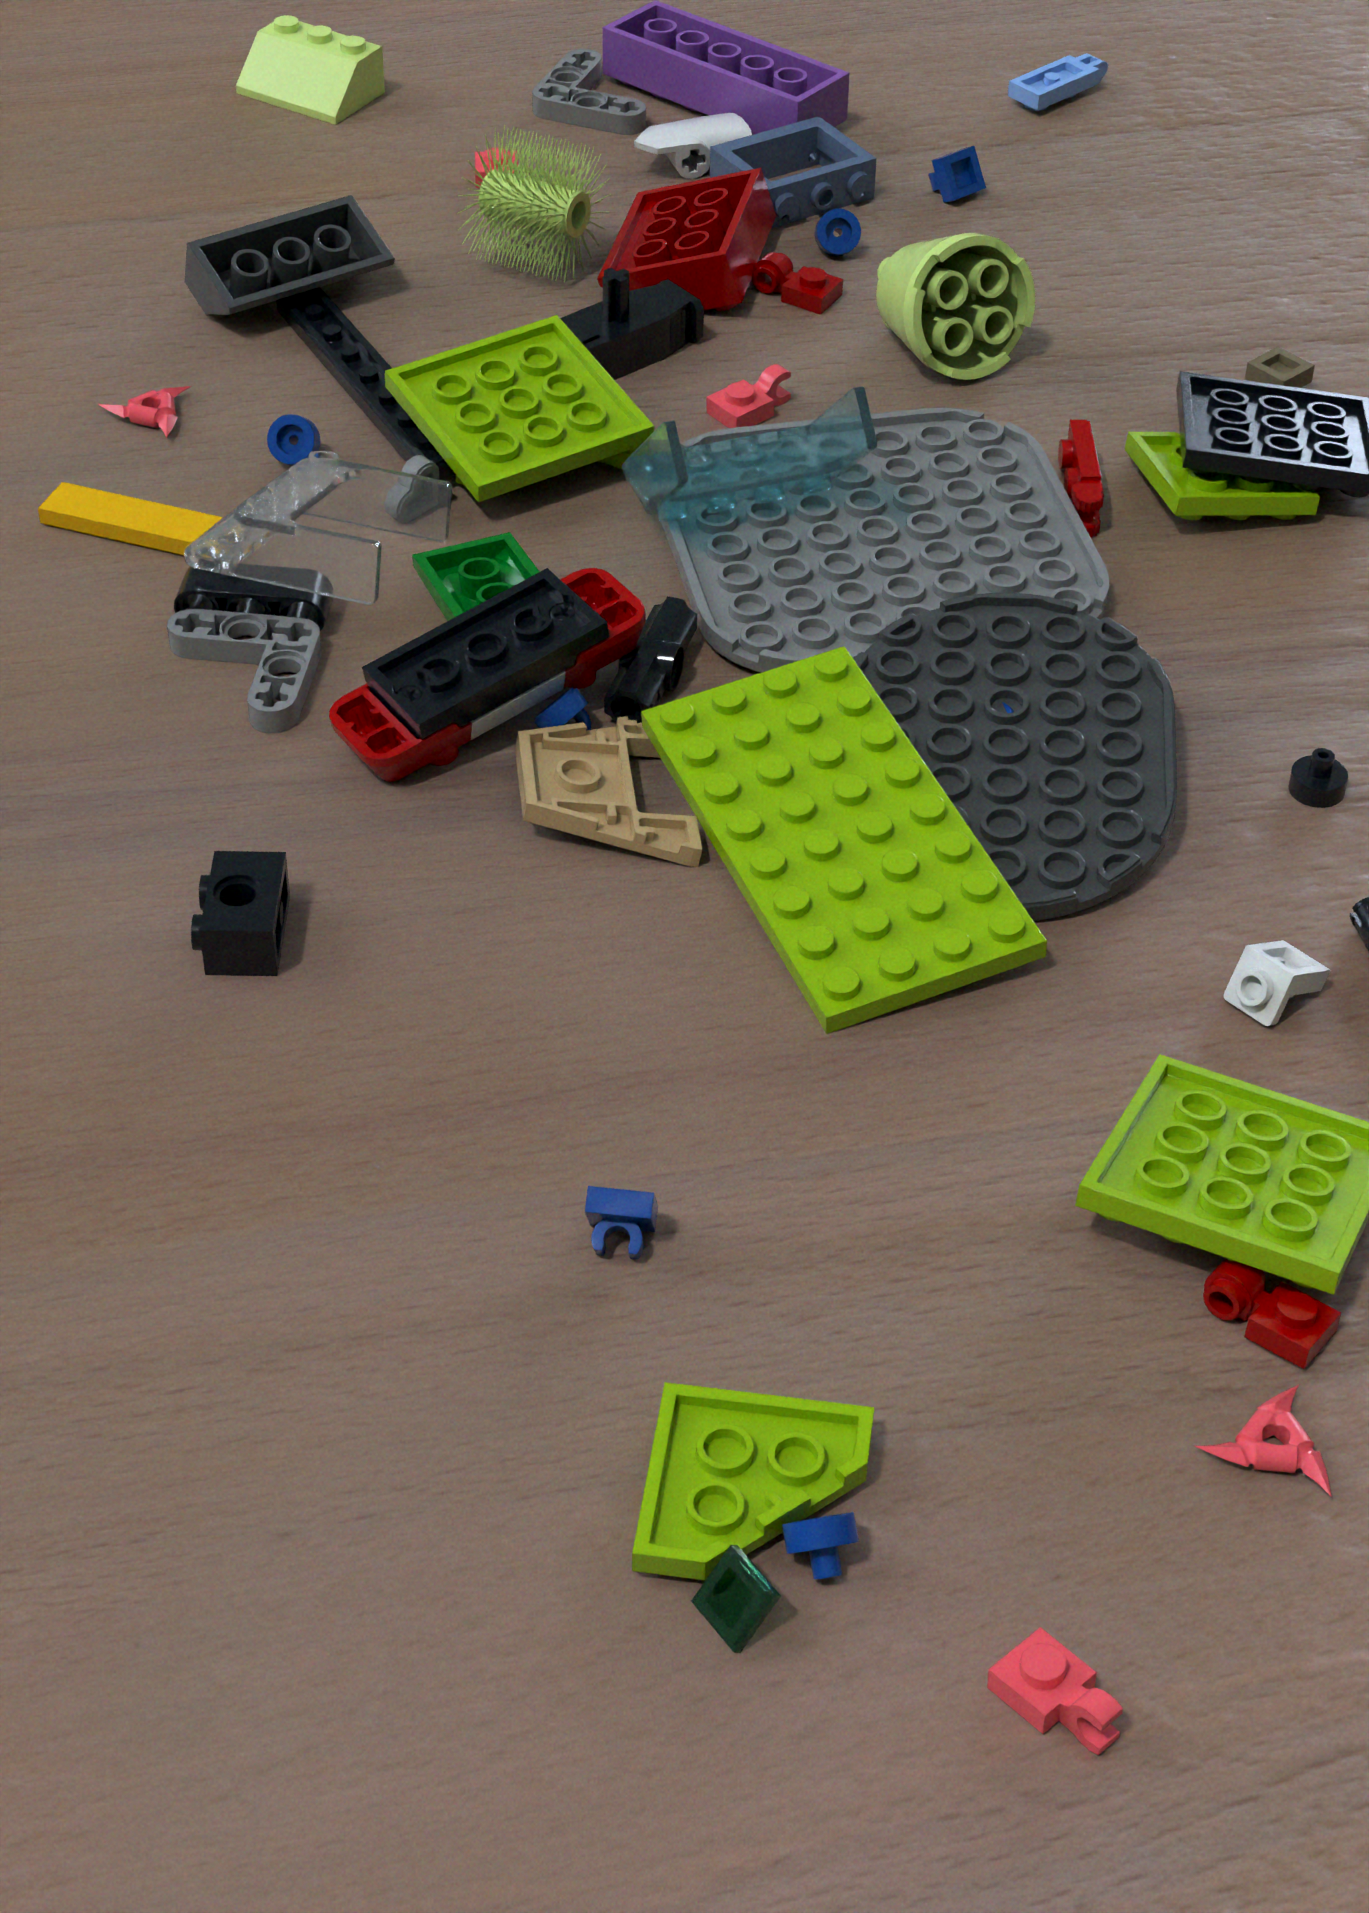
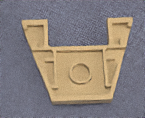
[515,716,702,867]

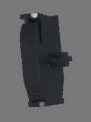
[560,268,704,380]

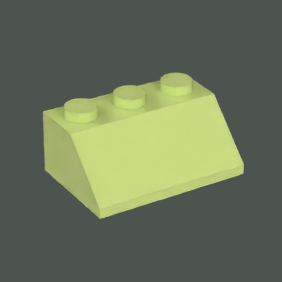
[236,15,385,125]

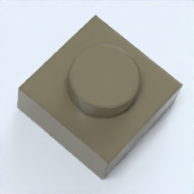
[1245,347,1315,388]

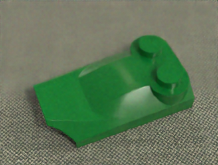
[412,532,540,621]

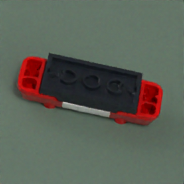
[329,568,646,782]

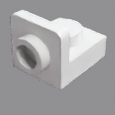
[1224,940,1331,1026]

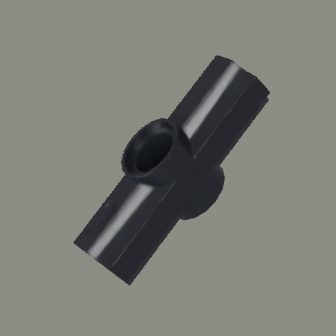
[604,597,697,723]

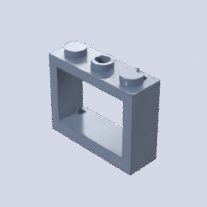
[710,116,877,228]

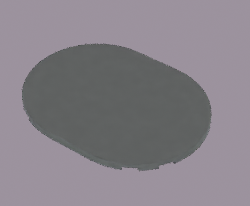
[854,593,1177,921]

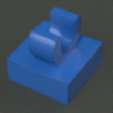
[928,146,986,203]
[585,1186,658,1259]

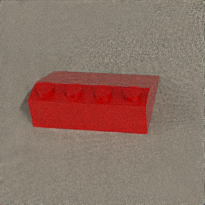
[597,168,776,311]

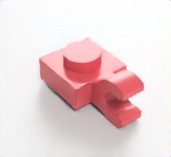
[706,364,791,428]
[987,1627,1123,1755]

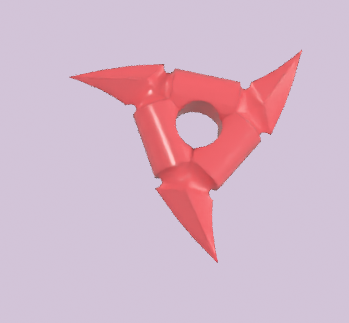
[98,386,192,438]
[1195,1385,1331,1496]

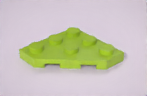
[1124,432,1320,520]
[632,1382,874,1580]

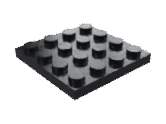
[1176,371,1369,498]

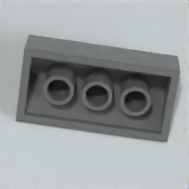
[184,195,395,315]

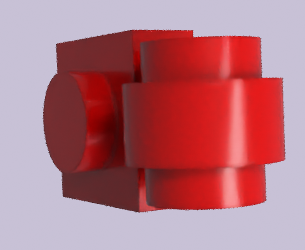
[752,252,844,315]
[1203,1259,1341,1369]

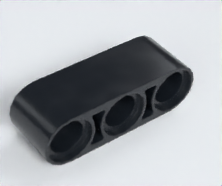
[174,560,335,631]

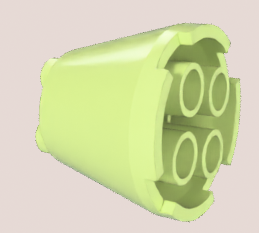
[876,233,1035,380]

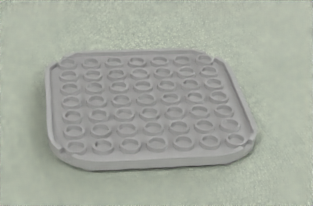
[655,408,1109,672]

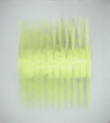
[457,125,611,282]

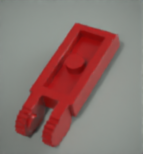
[1058,419,1104,538]

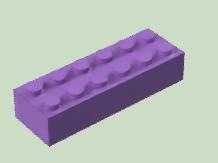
[602,0,850,135]

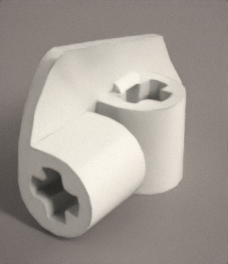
[634,113,752,179]

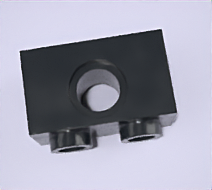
[191,851,290,976]

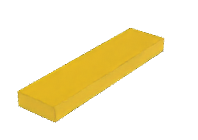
[38,482,246,561]

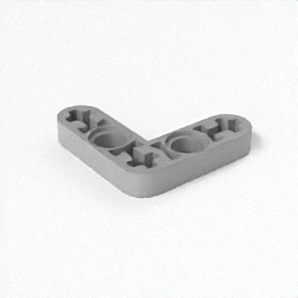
[532,49,646,135]
[167,609,322,734]

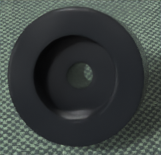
[1288,748,1348,808]

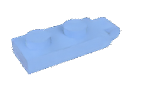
[1008,53,1108,111]

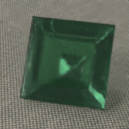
[691,1545,781,1653]

